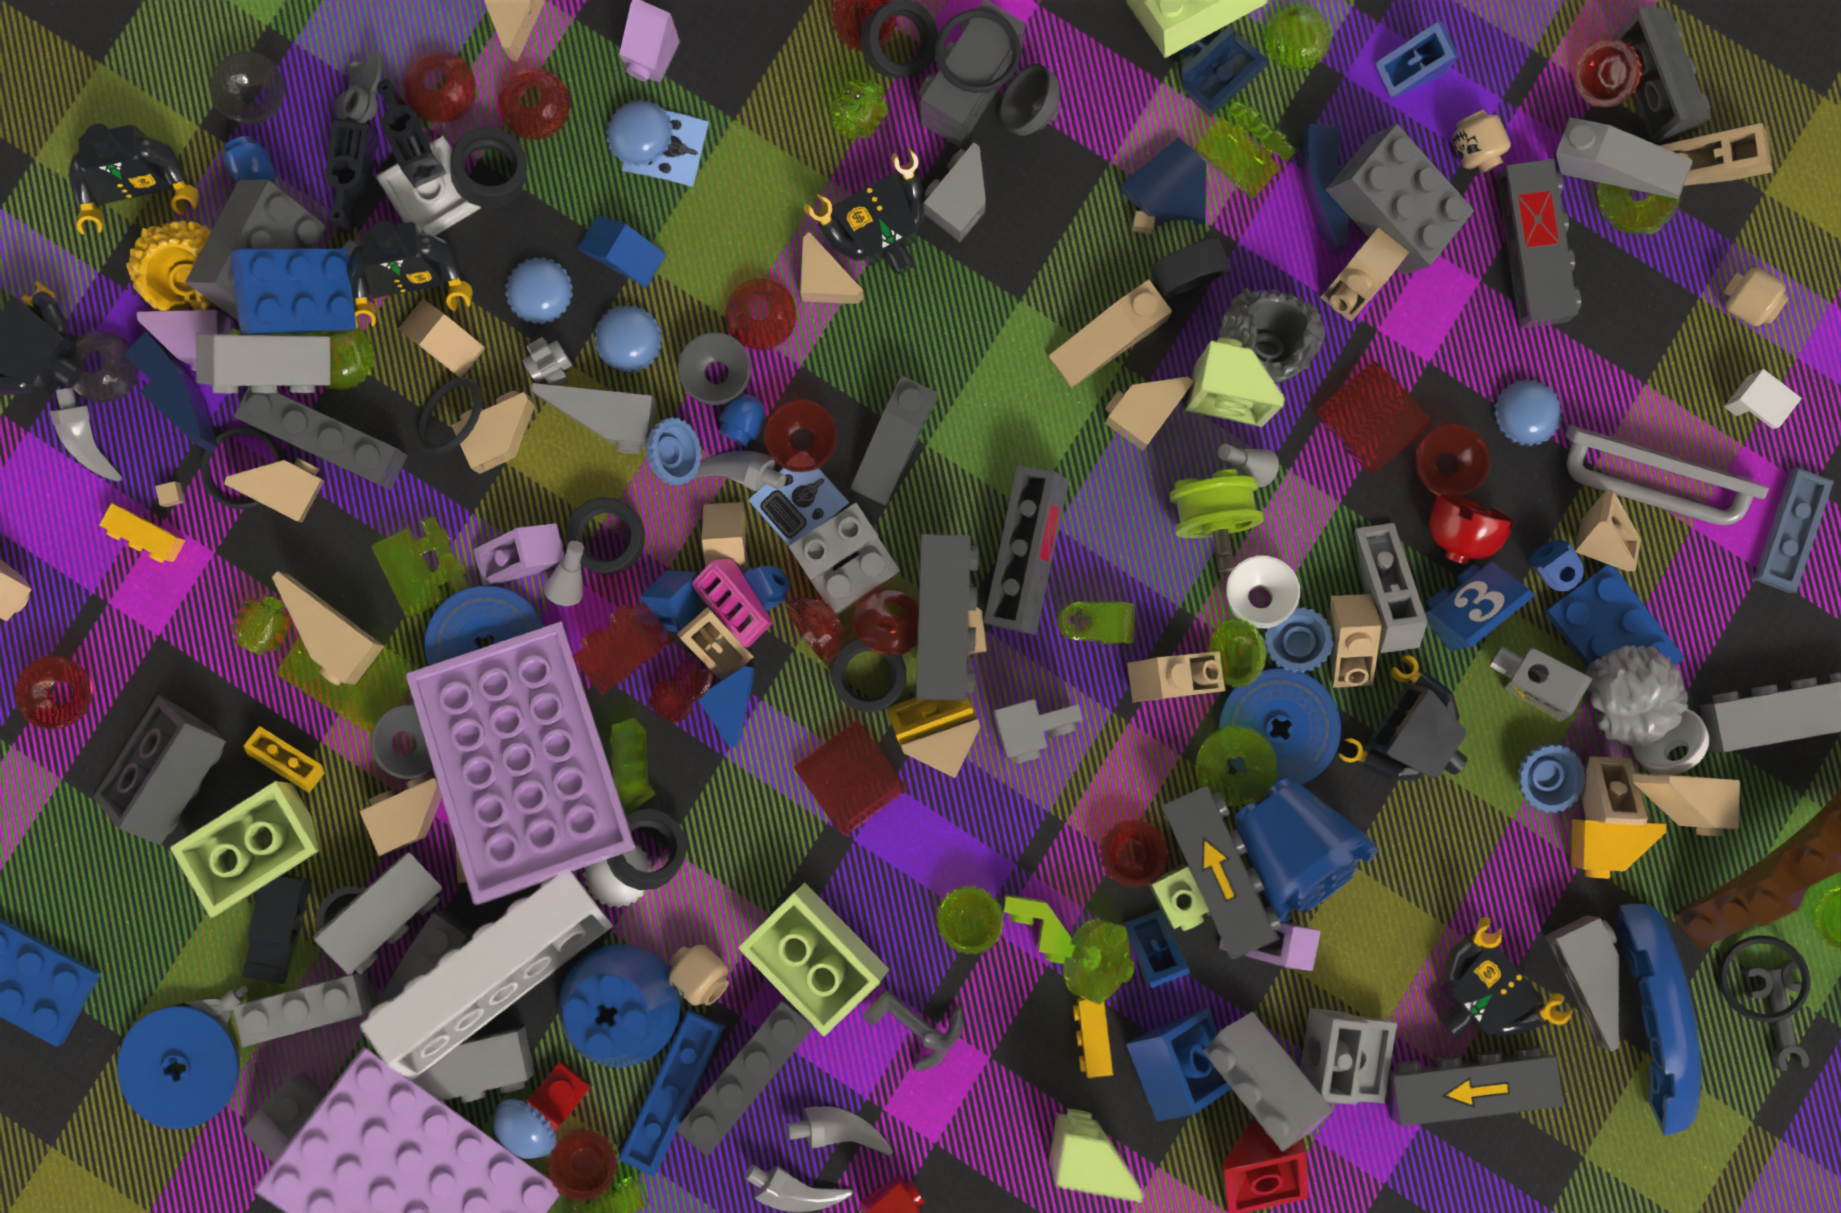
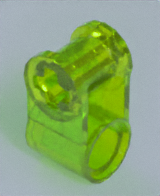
[1057,602,1135,644]

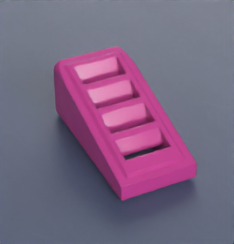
[692,559,773,647]

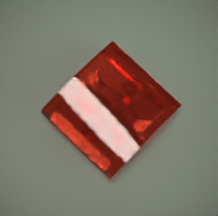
[1316,360,1431,476]
[793,720,909,837]

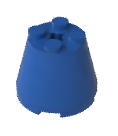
[1235,778,1378,923]
[558,943,681,1068]

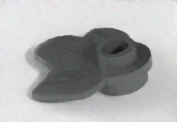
[334,51,382,124]

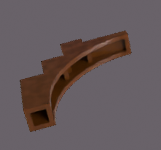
[1674,788,1841,949]

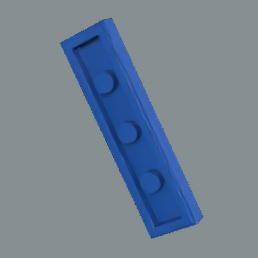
[618,1008,726,1177]

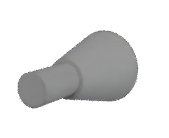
[1218,444,1279,487]
[544,541,584,606]

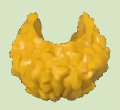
[126,220,218,311]

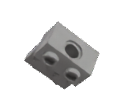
[789,503,901,616]
[992,699,1083,764]
[1300,1008,1397,1105]

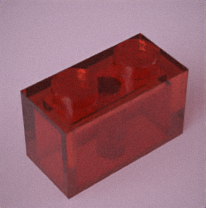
[572,602,674,695]

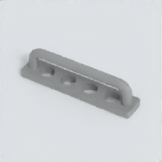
[1565,425,1769,526]

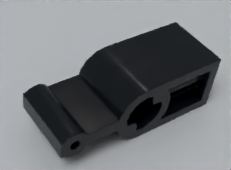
[377,79,447,188]
[326,120,379,233]
[242,873,313,985]

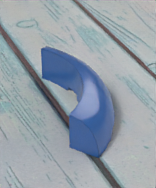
[1616,904,1702,1136]

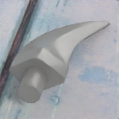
[50,387,122,481]
[694,451,786,491]
[786,1106,893,1155]
[744,1164,853,1212]

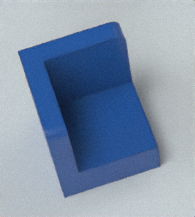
[639,570,708,632]

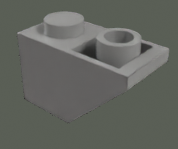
[924,142,986,242]

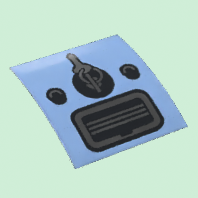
[622,111,709,187]
[748,451,849,546]

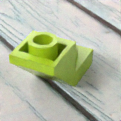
[1002,894,1080,964]

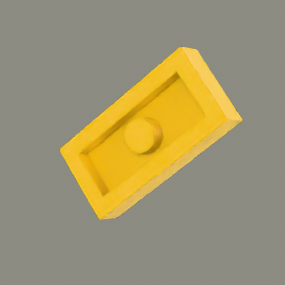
[886,693,975,746]

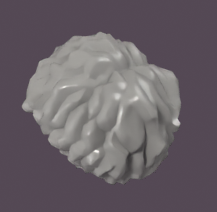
[1585,645,1688,748]

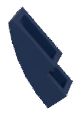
[1301,124,1349,254]
[124,331,217,452]

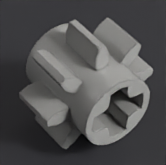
[522,337,572,386]

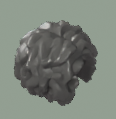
[1219,288,1325,382]

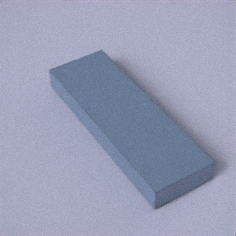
[1753,467,1834,593]

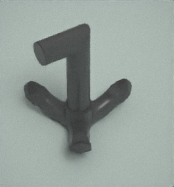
[863,990,963,1071]

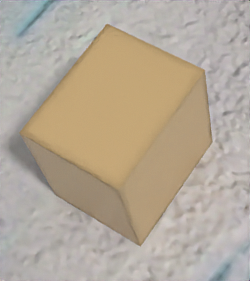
[1132,211,1155,234]
[155,481,185,507]

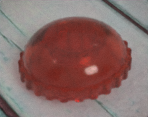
[831,0,898,52]
[1574,38,1642,108]
[1099,819,1169,888]
[547,1128,618,1202]

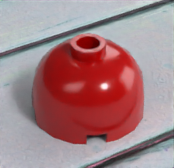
[1429,493,1514,564]

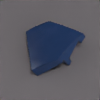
[1182,27,1267,118]
[1121,137,1207,225]

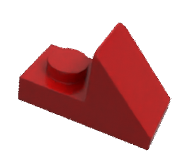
[525,1060,593,1133]

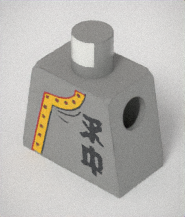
[1490,646,1592,723]

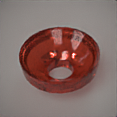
[404,51,477,124]
[498,68,570,140]
[725,278,797,351]
[765,400,838,473]
[1415,424,1490,497]
[853,589,919,655]
[785,597,845,664]
[15,656,93,729]

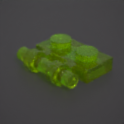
[1194,99,1297,200]
[371,517,470,618]

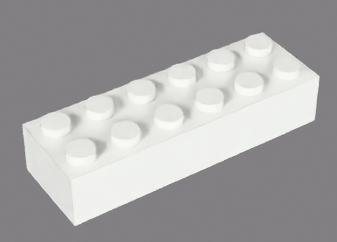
[360,871,613,1080]

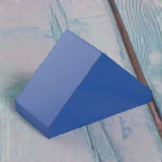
[1375,21,1459,98]
[578,215,666,288]
[697,666,755,747]
[1123,909,1190,988]

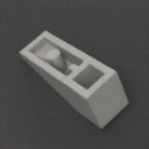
[1556,117,1692,199]
[531,383,657,454]
[1354,523,1428,653]
[1544,915,1619,1052]

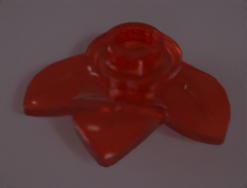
[649,654,713,723]

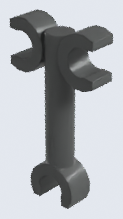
[1741,960,1809,1071]

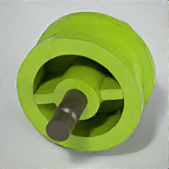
[1169,469,1264,572]

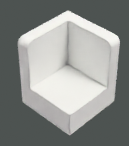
[1724,369,1802,429]

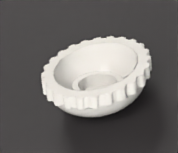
[583,841,652,908]

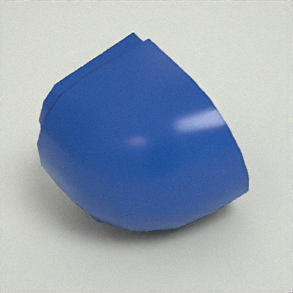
[223,136,276,184]
[718,394,766,448]
[1529,539,1584,591]
[731,566,790,612]

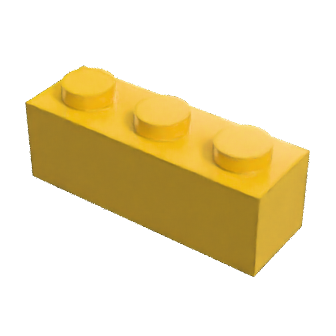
[99,503,186,563]
[244,726,325,793]
[1073,996,1113,1078]

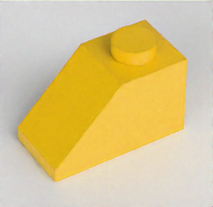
[1571,819,1666,878]

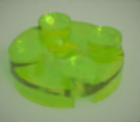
[1597,182,1682,235]
[1196,724,1277,806]
[1064,919,1134,1004]

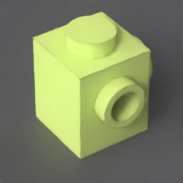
[1148,865,1209,931]

